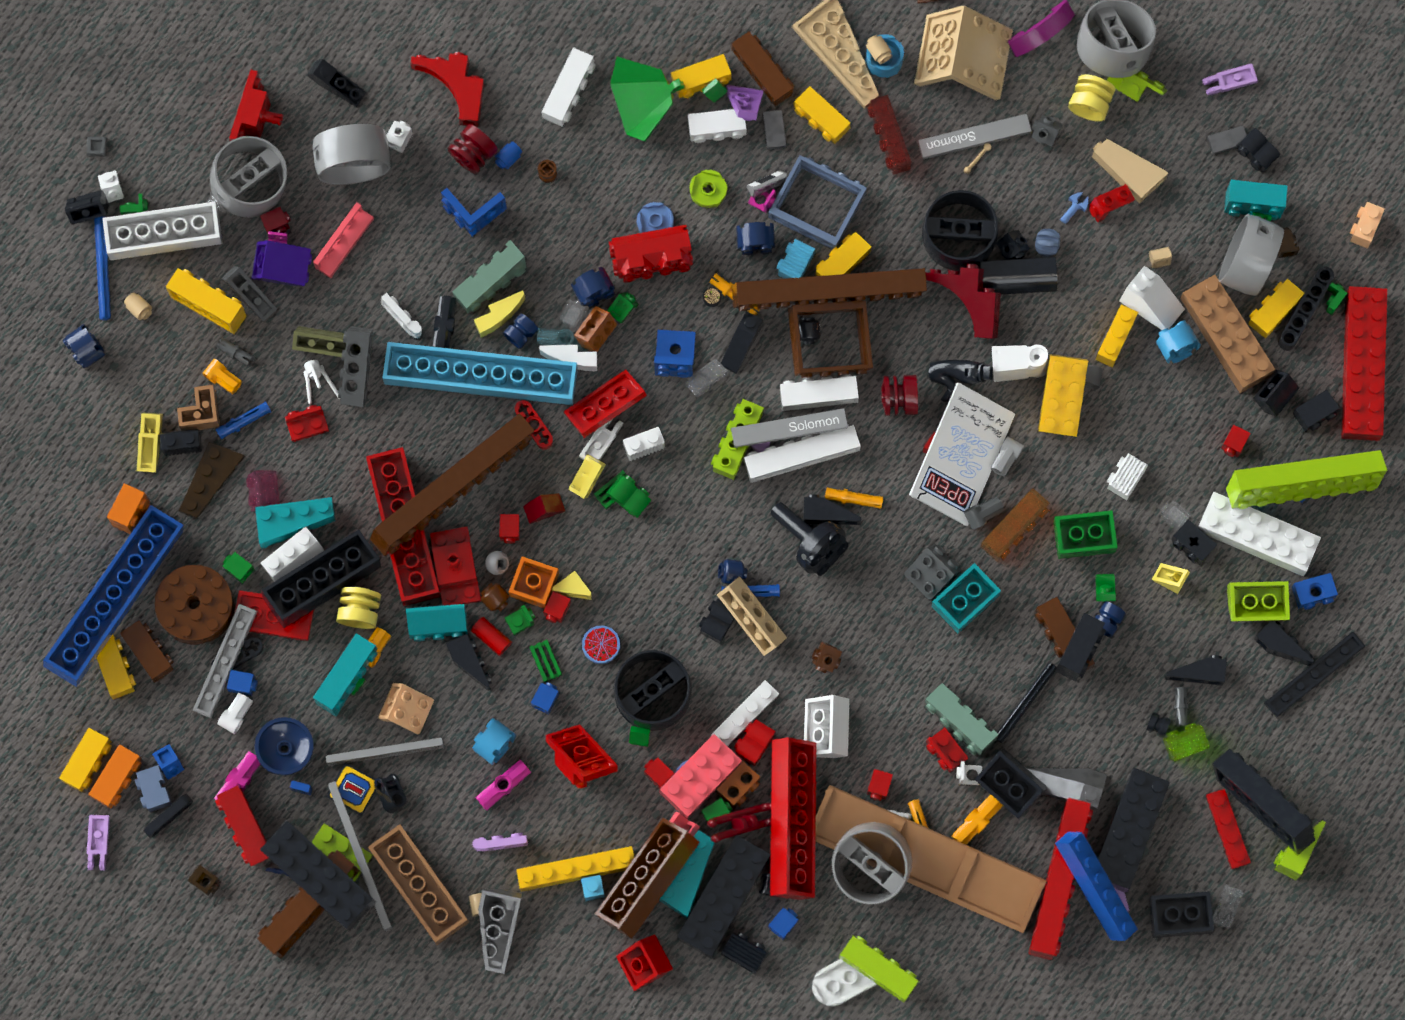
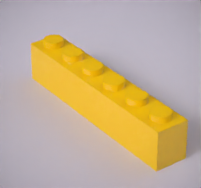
[516,846,634,892]

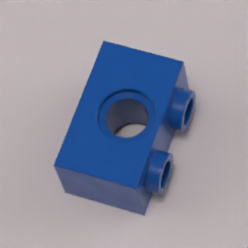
[1291,573,1338,610]

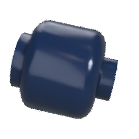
[718,559,747,584]

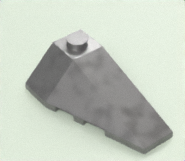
[1027,768,1107,812]

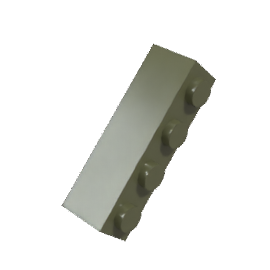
[292,326,373,357]

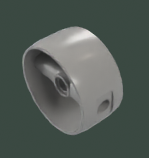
[1077,0,1156,78]
[313,124,390,185]
[210,136,287,217]
[1219,214,1284,296]
[832,822,912,904]

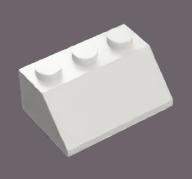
[261,527,325,582]
[804,695,849,758]

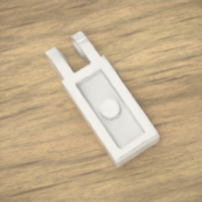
[381,293,422,339]
[579,419,623,460]

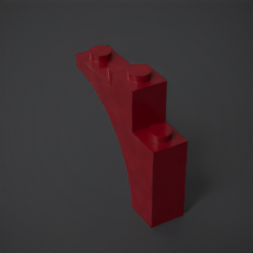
[925,264,1001,339]

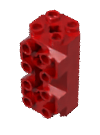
[609,225,693,283]

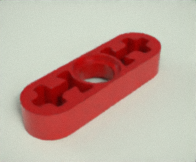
[515,400,553,450]

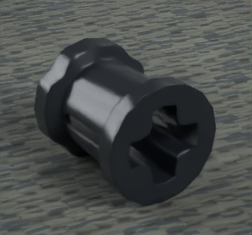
[759,874,775,897]

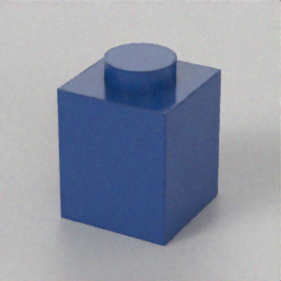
[227,670,258,696]
[531,682,559,715]
[768,907,798,940]

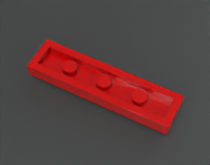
[1206,789,1251,870]

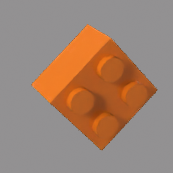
[107,483,151,534]
[509,556,559,609]

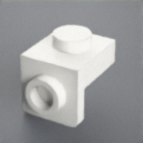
[98,170,124,203]

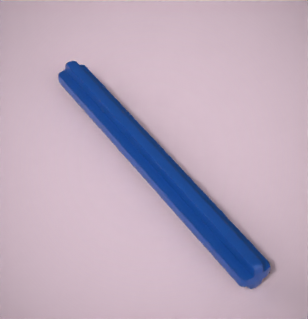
[94,216,111,320]

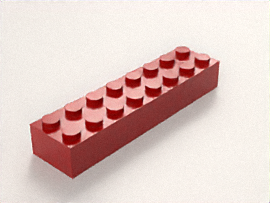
[1341,286,1387,441]
[366,447,441,606]
[770,737,816,900]
[1028,797,1093,960]

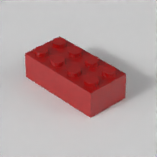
[215,785,268,867]

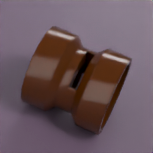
[538,160,557,183]

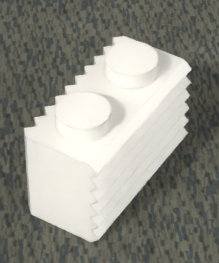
[623,427,665,462]
[1107,453,1148,500]

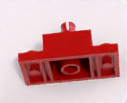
[229,69,283,141]
[430,526,481,606]
[546,724,618,788]

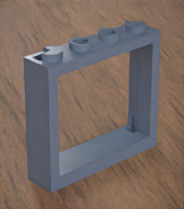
[768,155,867,249]

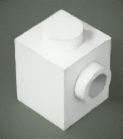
[386,120,412,153]

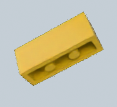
[671,54,732,98]
[794,86,851,144]
[816,232,872,276]
[1248,279,1305,339]
[1096,305,1138,368]
[97,635,136,699]
[59,728,112,792]

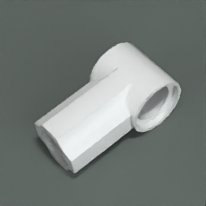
[218,692,253,734]

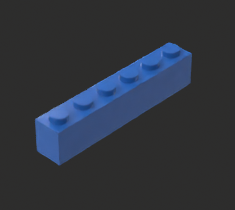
[1055,832,1138,941]

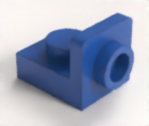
[152,744,184,779]

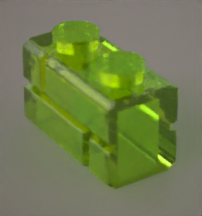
[1163,723,1210,762]

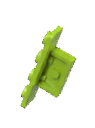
[1107,71,1167,102]

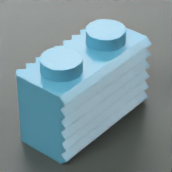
[776,239,815,279]

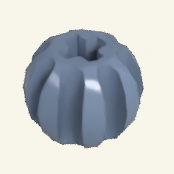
[1035,228,1060,256]

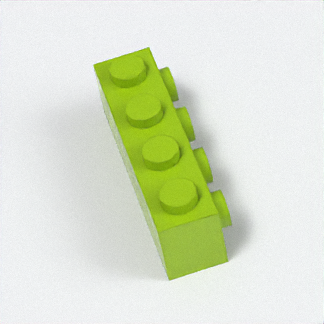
[711,399,764,480]
[839,936,918,1003]

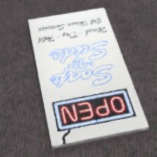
[909,382,1015,526]

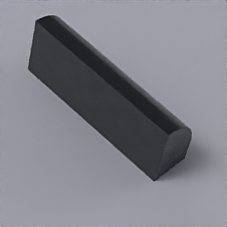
[979,257,1057,295]

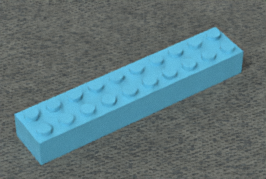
[382,342,578,405]

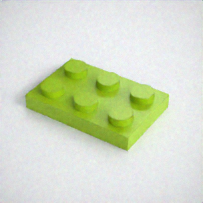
[311,823,373,882]

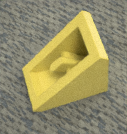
[1152,563,1190,594]
[552,571,592,600]

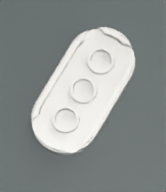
[812,959,877,1006]

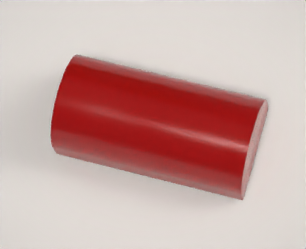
[471,617,513,657]

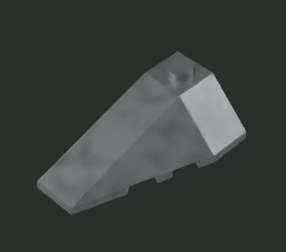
[478,889,522,974]

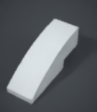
[539,345,597,371]

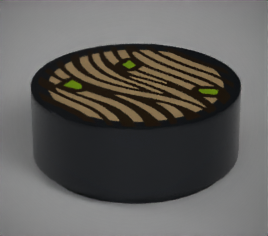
[703,287,722,307]

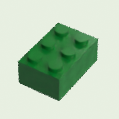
[1053,510,1118,559]

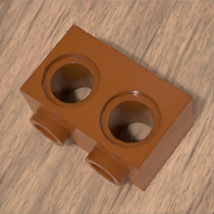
[574,306,618,352]
[717,761,760,808]

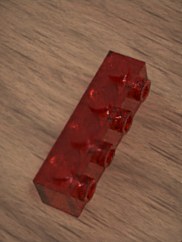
[867,95,912,175]

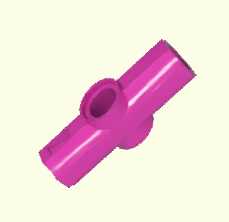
[214,751,261,800]
[475,760,531,811]

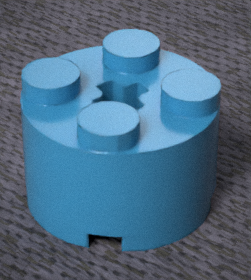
[866,34,904,78]
[1156,320,1201,364]
[472,718,516,765]

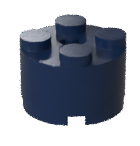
[736,222,775,255]
[571,267,615,309]
[62,324,106,369]

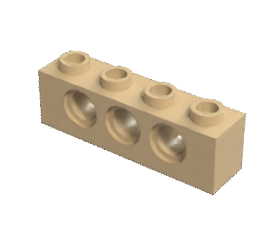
[717,577,787,656]

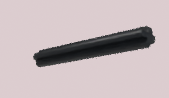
[996,662,1057,743]

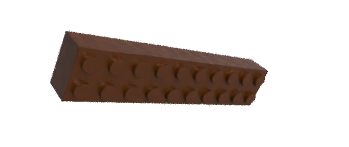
[732,268,927,311]
[370,413,535,556]

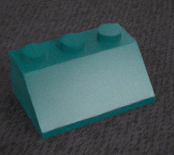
[406,604,468,642]

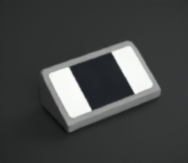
[747,171,787,197]

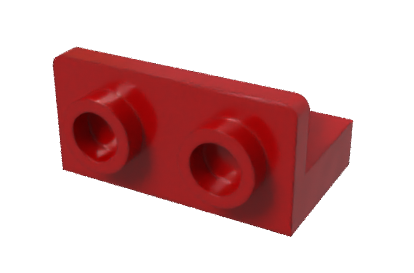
[285,405,329,442]
[926,728,969,773]

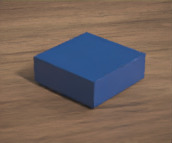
[290,781,312,795]

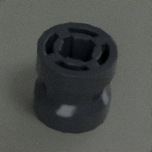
[1146,712,1171,737]

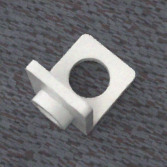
[956,761,982,785]

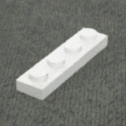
[711,680,779,747]

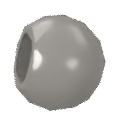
[485,551,509,575]

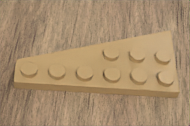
[792,0,879,109]

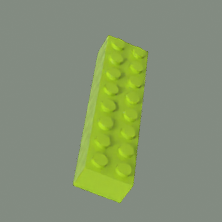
[1226,450,1387,509]

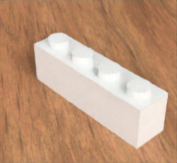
[542,48,596,127]
[780,374,859,411]

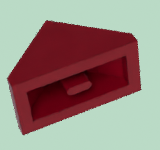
[523,493,566,524]

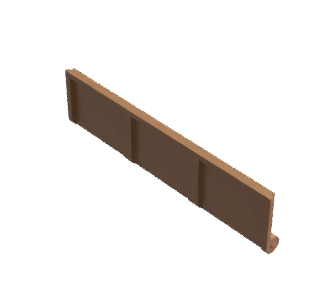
[815,785,1046,933]

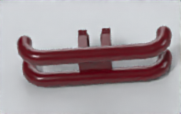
[707,803,771,843]

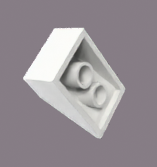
[1119,266,1185,330]

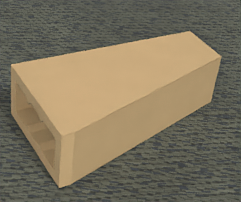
[1092,139,1168,204]

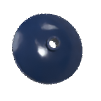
[255,717,314,775]

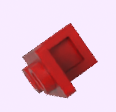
[1089,184,1135,222]

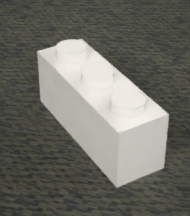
[688,109,746,143]

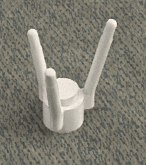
[303,360,341,405]

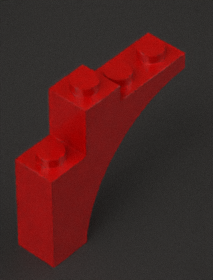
[410,52,484,127]

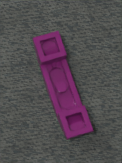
[1007,0,1075,57]

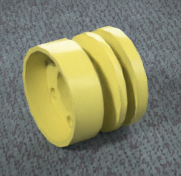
[1068,75,1115,121]
[336,587,381,629]

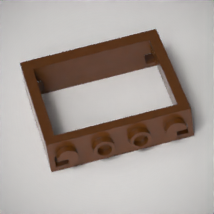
[788,300,873,379]

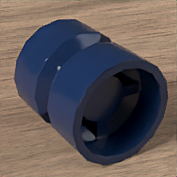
[503,313,539,349]
[1095,601,1126,638]

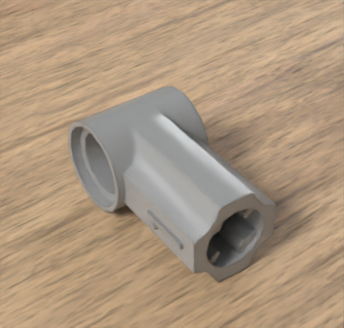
[991,436,1024,477]

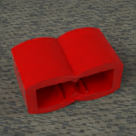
[734,719,776,766]

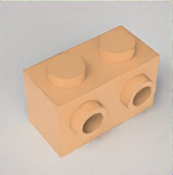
[1350,202,1385,248]

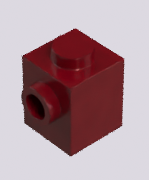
[260,207,291,234]

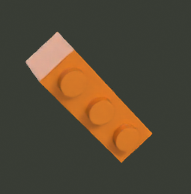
[88,744,142,809]

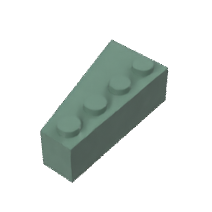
[453,240,527,313]
[925,683,999,757]

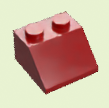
[616,934,673,991]

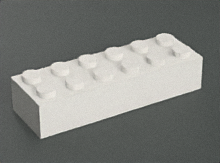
[103,202,223,260]
[1198,492,1321,576]

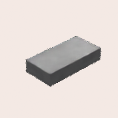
[763,110,786,150]
[1207,126,1246,155]

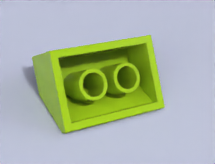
[1227,581,1290,622]

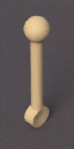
[964,143,991,174]

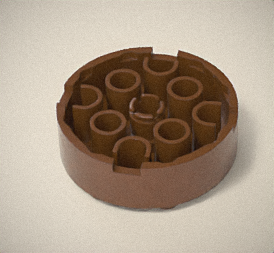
[155,565,235,645]

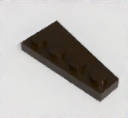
[179,442,245,519]

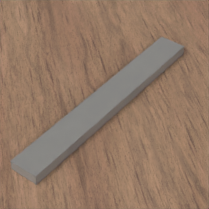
[328,781,392,931]

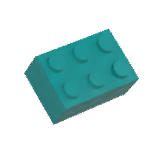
[1224,180,1288,220]
[931,563,1001,634]

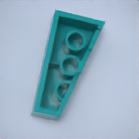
[255,497,336,549]
[313,633,378,717]
[659,830,715,919]

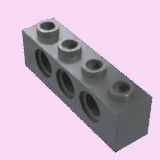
[338,326,373,407]

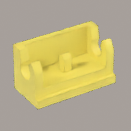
[569,454,606,499]

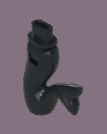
[929,360,993,402]

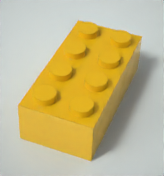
[166,268,246,334]
[1038,354,1088,437]

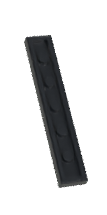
[1264,632,1365,718]

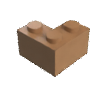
[177,385,220,431]

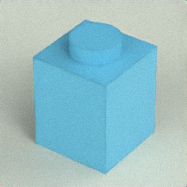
[581,875,605,901]

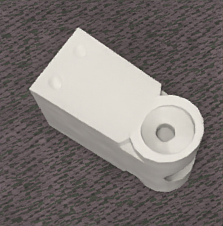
[992,345,1048,382]

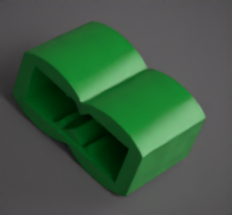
[606,475,651,518]

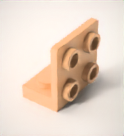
[378,683,434,734]

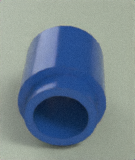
[495,142,522,169]

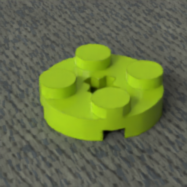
[689,170,727,208]

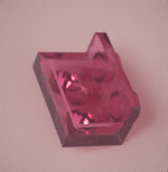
[246,470,279,512]

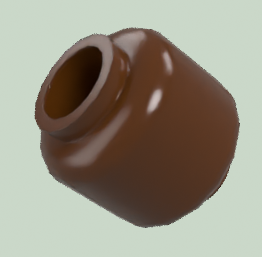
[480,583,509,612]

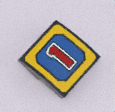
[325,763,376,816]

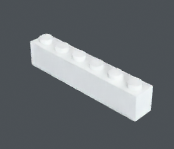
[744,424,861,483]

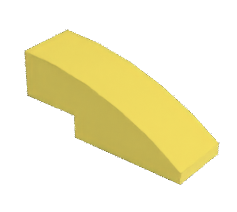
[474,291,525,338]
[137,413,163,473]

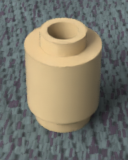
[866,35,892,64]
[124,293,152,320]

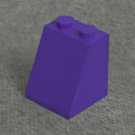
[251,240,312,287]

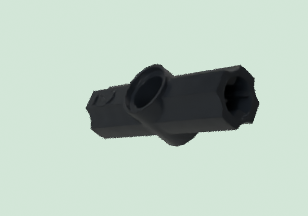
[433,295,456,349]

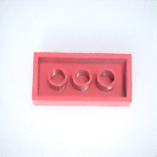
[659,734,742,819]

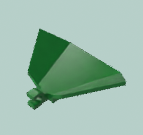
[610,57,685,142]

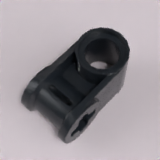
[374,773,407,813]

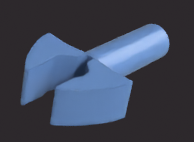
[1060,192,1088,224]

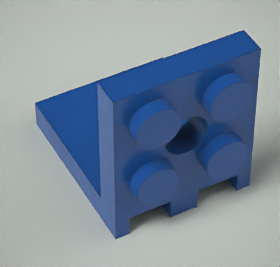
[441,188,507,237]
[654,330,695,378]

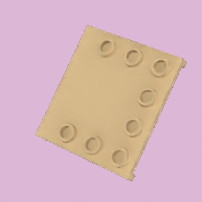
[914,6,1013,100]

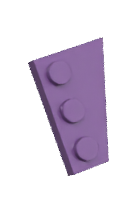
[726,85,763,121]

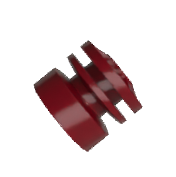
[447,124,498,174]
[881,375,918,416]

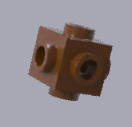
[812,641,842,673]

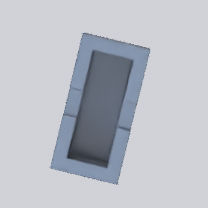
[134,765,172,812]

